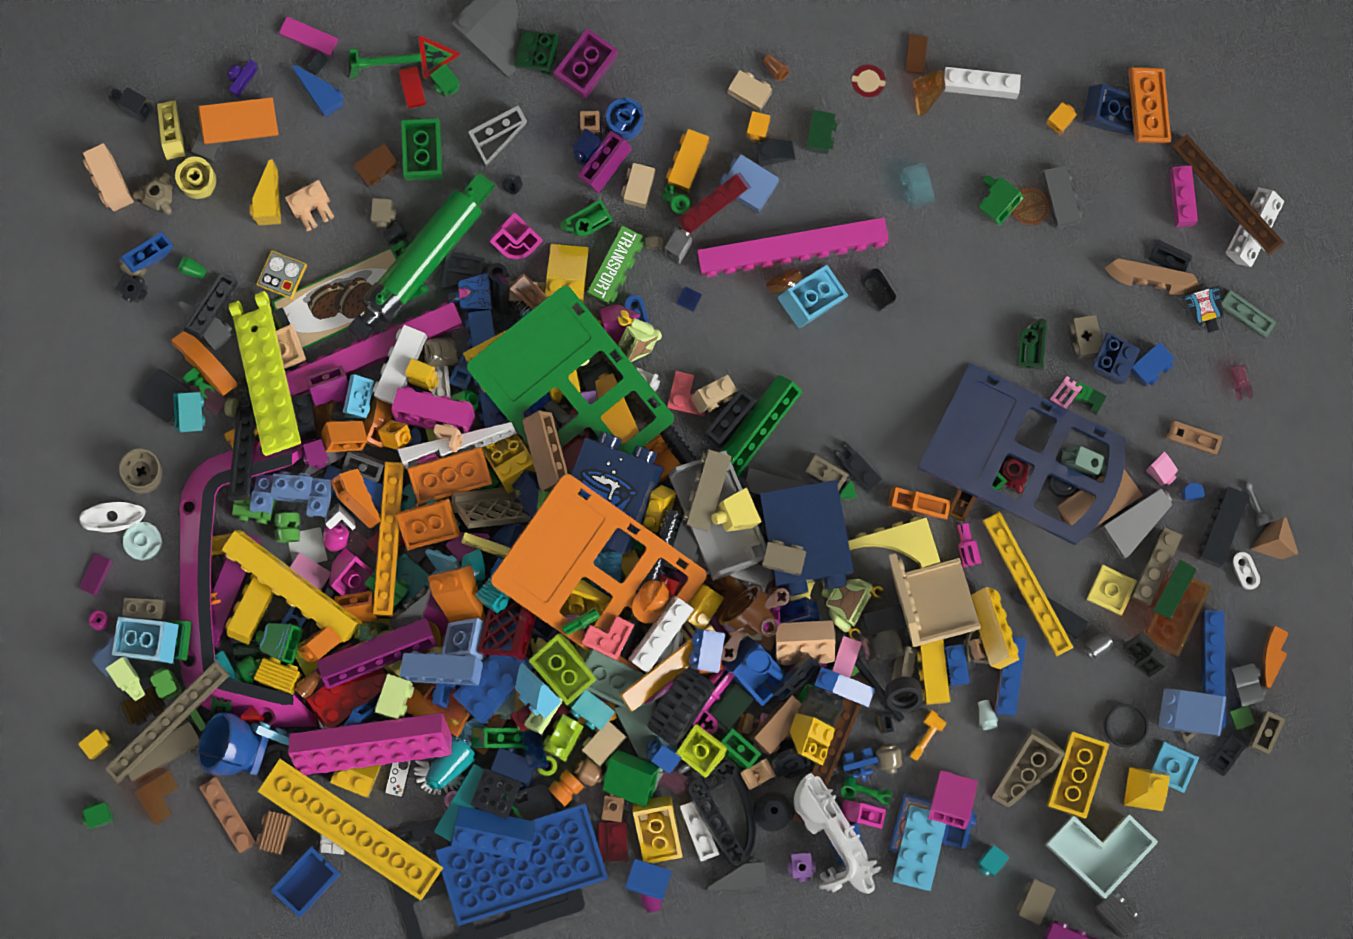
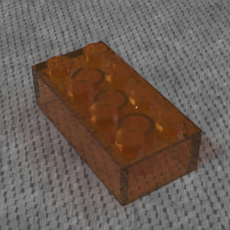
[1144,572,1211,658]

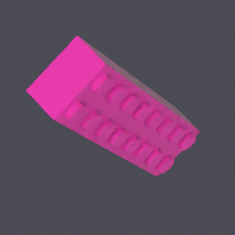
[288,713,452,775]

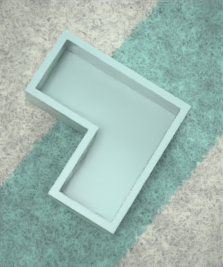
[1045,815,1158,899]

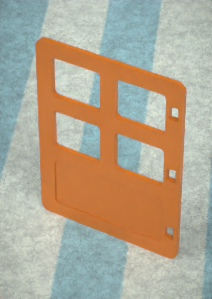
[491,474,706,671]

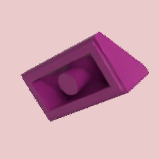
[79,553,113,596]

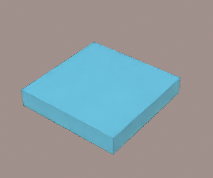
[1151,741,1199,793]

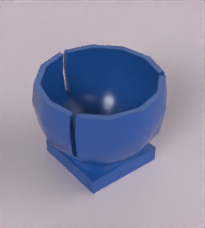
[197,712,269,776]

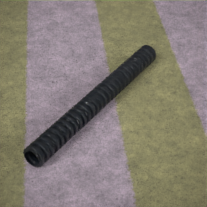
[598,350,697,465]
[620,509,682,661]

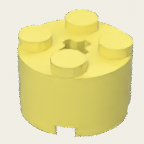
[175,157,217,199]

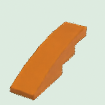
[171,331,237,396]

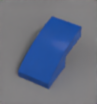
[449,349,473,390]

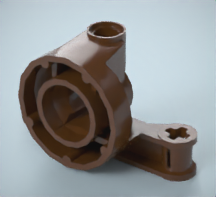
[719,585,790,662]

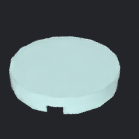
[123,522,162,560]

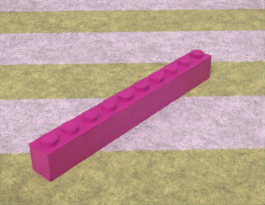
[697,217,889,278]
[285,302,463,396]

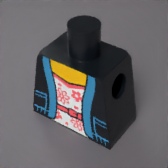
[1184,285,1224,333]

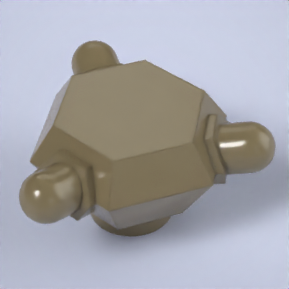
[133,172,172,215]

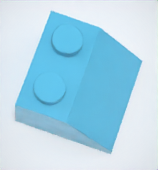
[515,663,562,719]

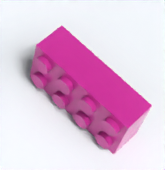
[391,387,476,434]

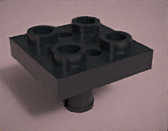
[470,769,521,820]

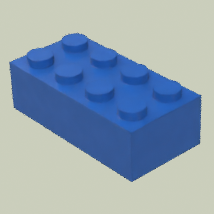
[453,640,536,725]

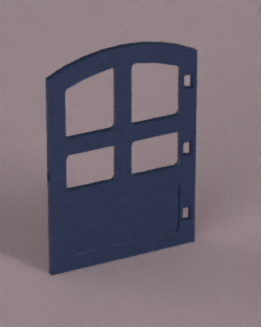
[918,363,1126,545]

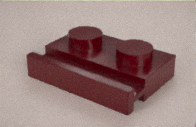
[599,822,627,862]

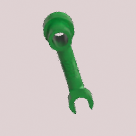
[841,776,892,804]

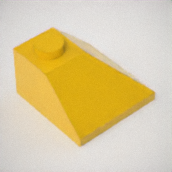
[1124,767,1170,811]

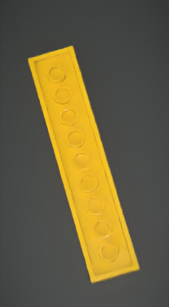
[258,759,443,901]

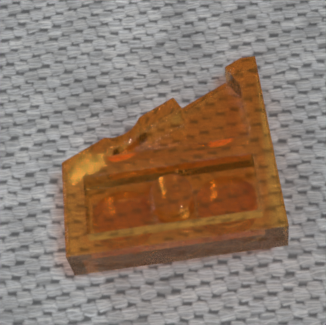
[913,70,946,116]

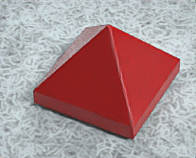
[241,705,264,722]

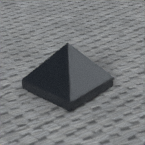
[875,713,894,734]

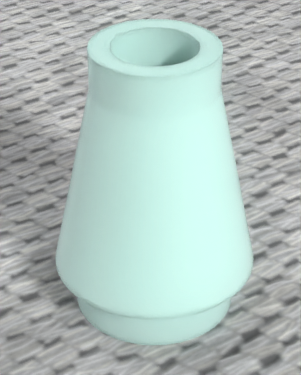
[978,700,998,730]

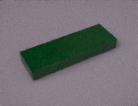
[1152,560,1197,620]

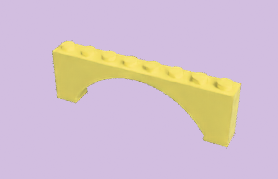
[789,516,940,607]

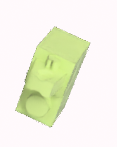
[106,657,145,701]

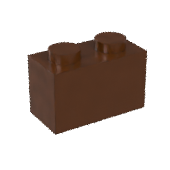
[353,143,399,187]

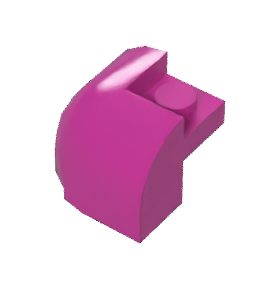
[489,212,543,259]

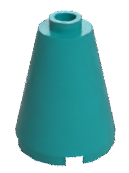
[425,736,476,790]

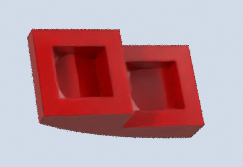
[399,66,426,109]

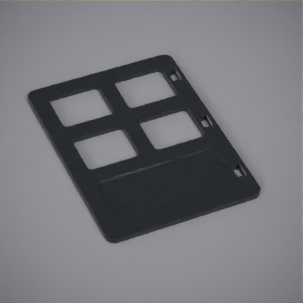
[391,784,585,939]

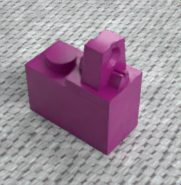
[306,365,349,409]

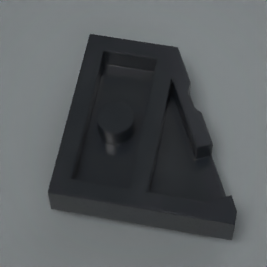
[441,252,485,289]

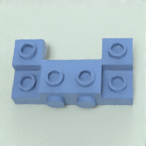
[250,472,333,518]

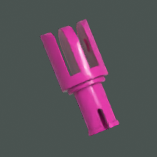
[957,523,982,568]

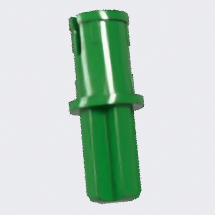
[562,607,601,635]

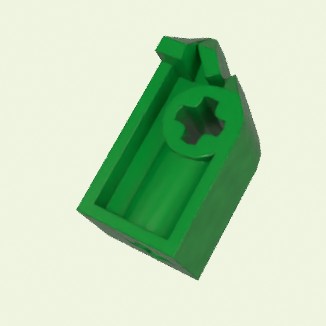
[559,199,613,237]

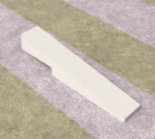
[398,422,517,469]

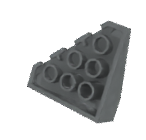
[451,0,520,78]

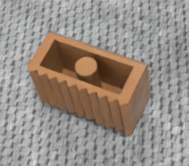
[256,811,293,855]

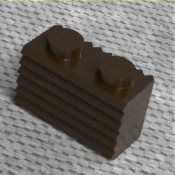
[120,686,168,726]

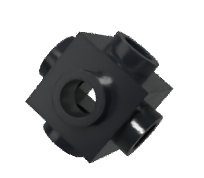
[115,273,148,303]

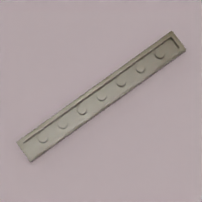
[104,661,230,783]

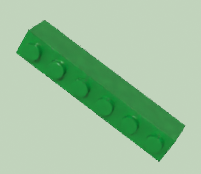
[719,374,803,478]

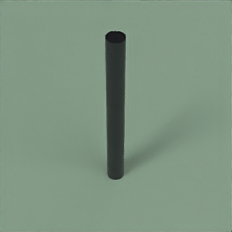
[855,656,905,722]

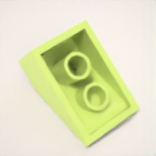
[375,674,414,720]

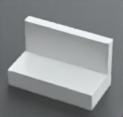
[325,503,355,530]

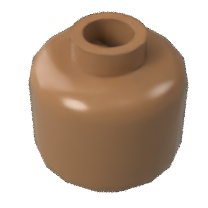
[574,758,604,786]

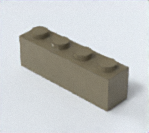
[683,450,731,531]
[1130,527,1183,607]
[128,721,200,782]

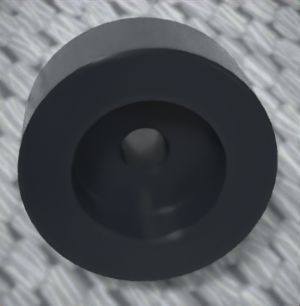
[503,175,523,195]

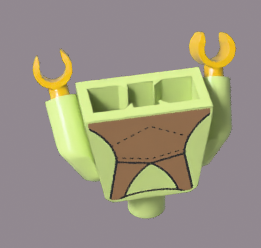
[617,310,662,362]
[822,579,883,640]

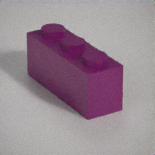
[577,131,632,194]

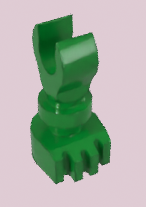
[182,367,215,399]

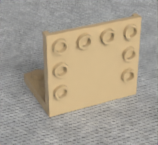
[889,553,981,647]

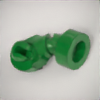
[662,184,691,214]

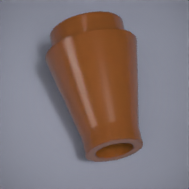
[763,54,790,82]
[294,670,321,700]

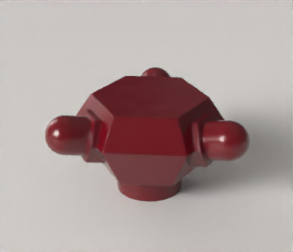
[998,455,1029,494]

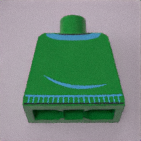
[256,623,303,665]

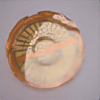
[1012,187,1050,226]
[766,269,803,294]

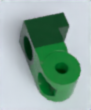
[1069,382,1107,415]

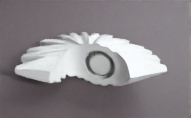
[414,760,465,795]

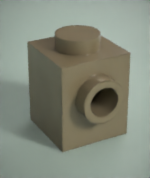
[371,198,396,228]

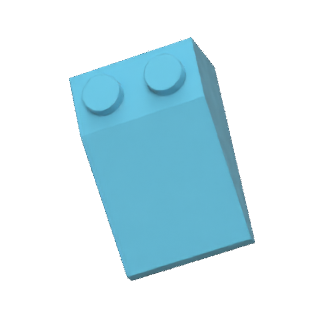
[778,265,848,329]
[112,617,179,663]

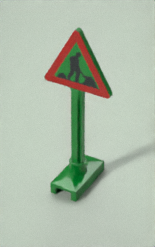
[347,35,460,80]

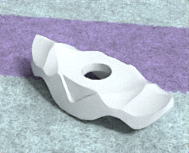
[79,502,146,532]

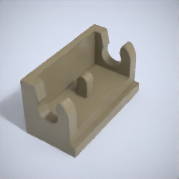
[806,454,850,490]

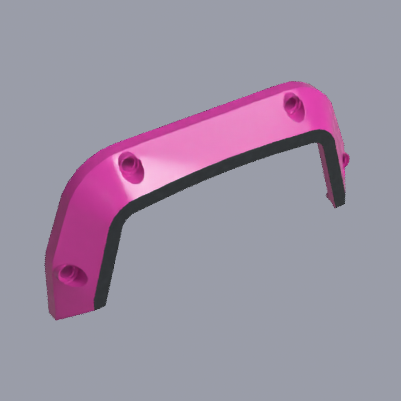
[180,439,318,728]

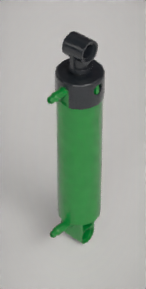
[348,173,495,342]

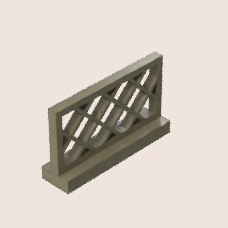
[451,485,537,528]

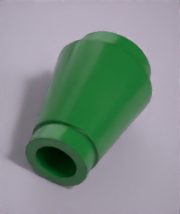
[178,256,207,279]

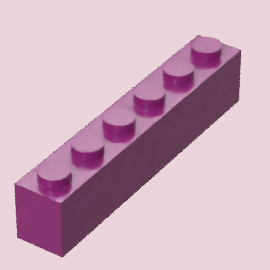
[211,533,262,648]
[317,618,437,689]

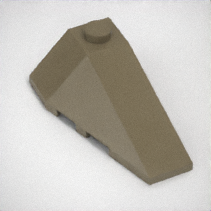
[992,728,1065,808]

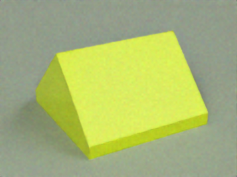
[678,724,727,778]

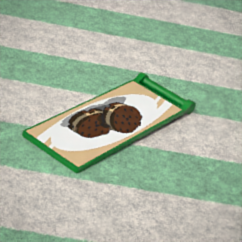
[272,240,429,350]

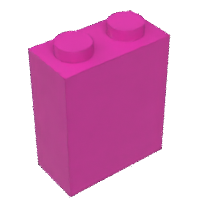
[928,770,978,830]

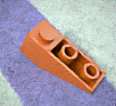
[363,397,393,448]
[330,469,381,528]

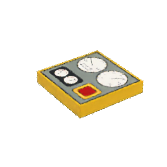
[256,251,307,299]

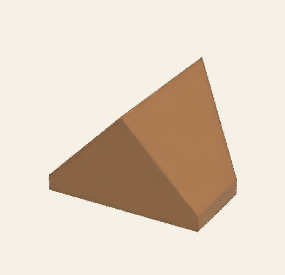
[1250,517,1298,560]

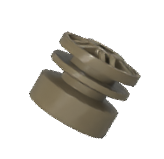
[119,449,163,494]

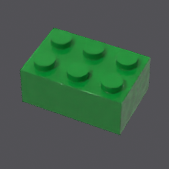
[401,118,443,181]

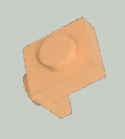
[434,424,463,453]
[741,758,776,790]

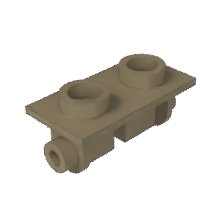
[892,646,917,680]

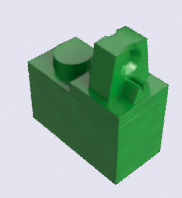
[979,174,1024,226]

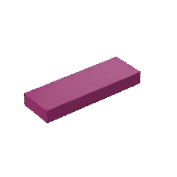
[279,16,339,57]

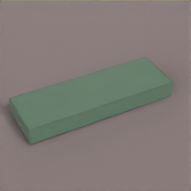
[1222,289,1277,338]

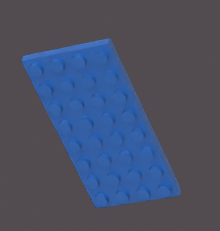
[435,804,608,926]

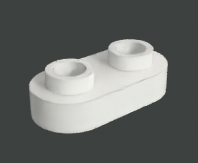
[1232,552,1260,590]

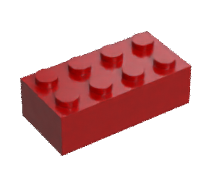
[306,668,387,729]

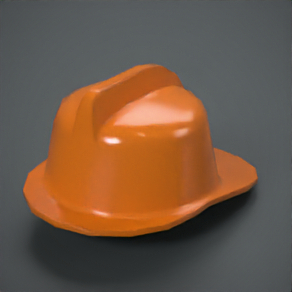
[632,580,669,623]

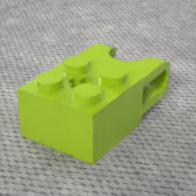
[543,714,584,762]

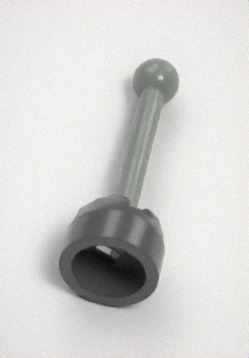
[1245,482,1272,528]

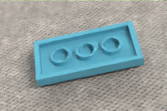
[892,805,946,891]

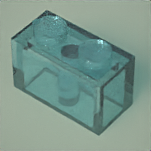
[900,162,936,208]

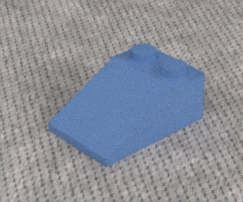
[1158,688,1226,736]

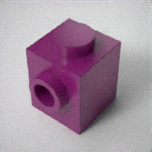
[302,439,330,469]

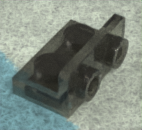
[798,686,844,727]

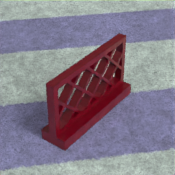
[477,602,536,660]

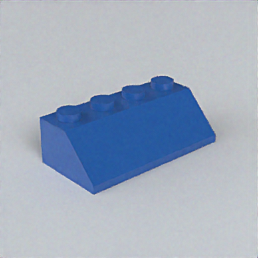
[451,806,536,861]

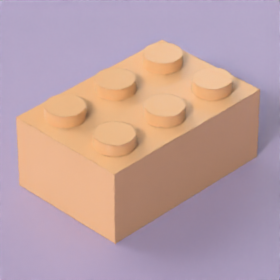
[83,143,134,212]
[775,620,835,666]

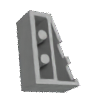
[468,106,527,167]

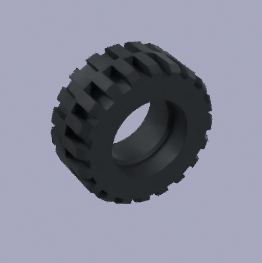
[648,668,715,745]

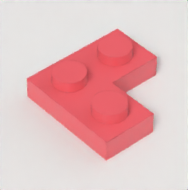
[667,371,706,417]
[581,616,634,660]

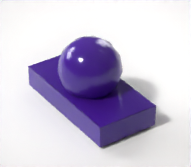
[227,59,258,98]

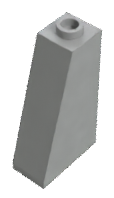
[1101,489,1172,560]

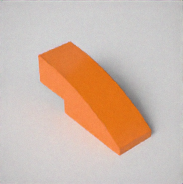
[887,487,951,520]
[1262,626,1289,689]

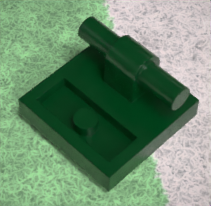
[514,30,559,76]

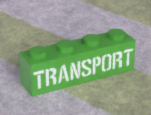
[587,226,644,306]

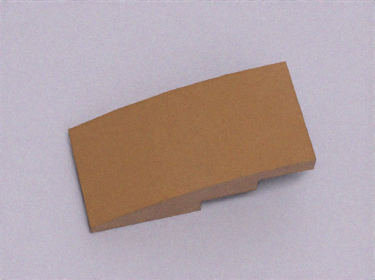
[1057,469,1143,527]

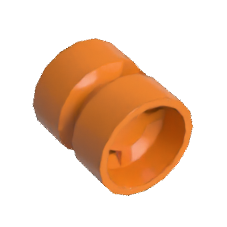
[547,769,584,806]

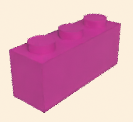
[1169,165,1198,228]

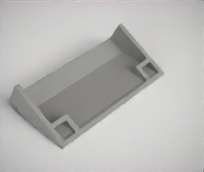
[668,451,767,581]

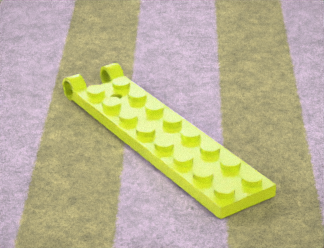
[229,291,301,456]

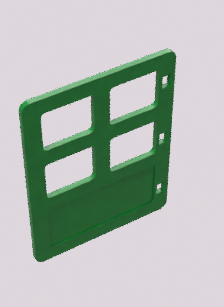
[467,286,674,475]

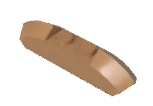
[1105,258,1200,295]

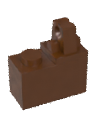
[704,573,747,619]

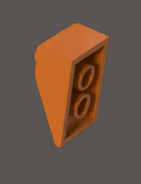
[428,565,486,623]

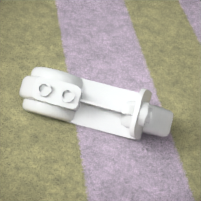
[794,773,881,894]

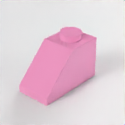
[1145,452,1178,486]

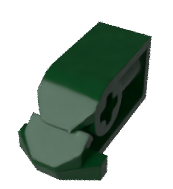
[1018,318,1048,370]

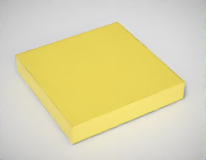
[1086,565,1137,616]

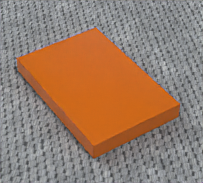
[395,499,461,550]

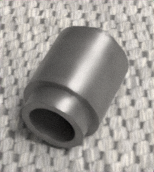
[1084,632,1114,659]

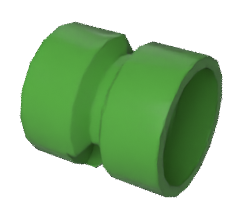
[274,513,300,543]

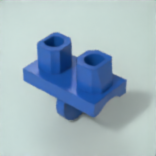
[842,748,878,782]

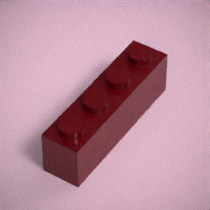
[677,172,751,234]

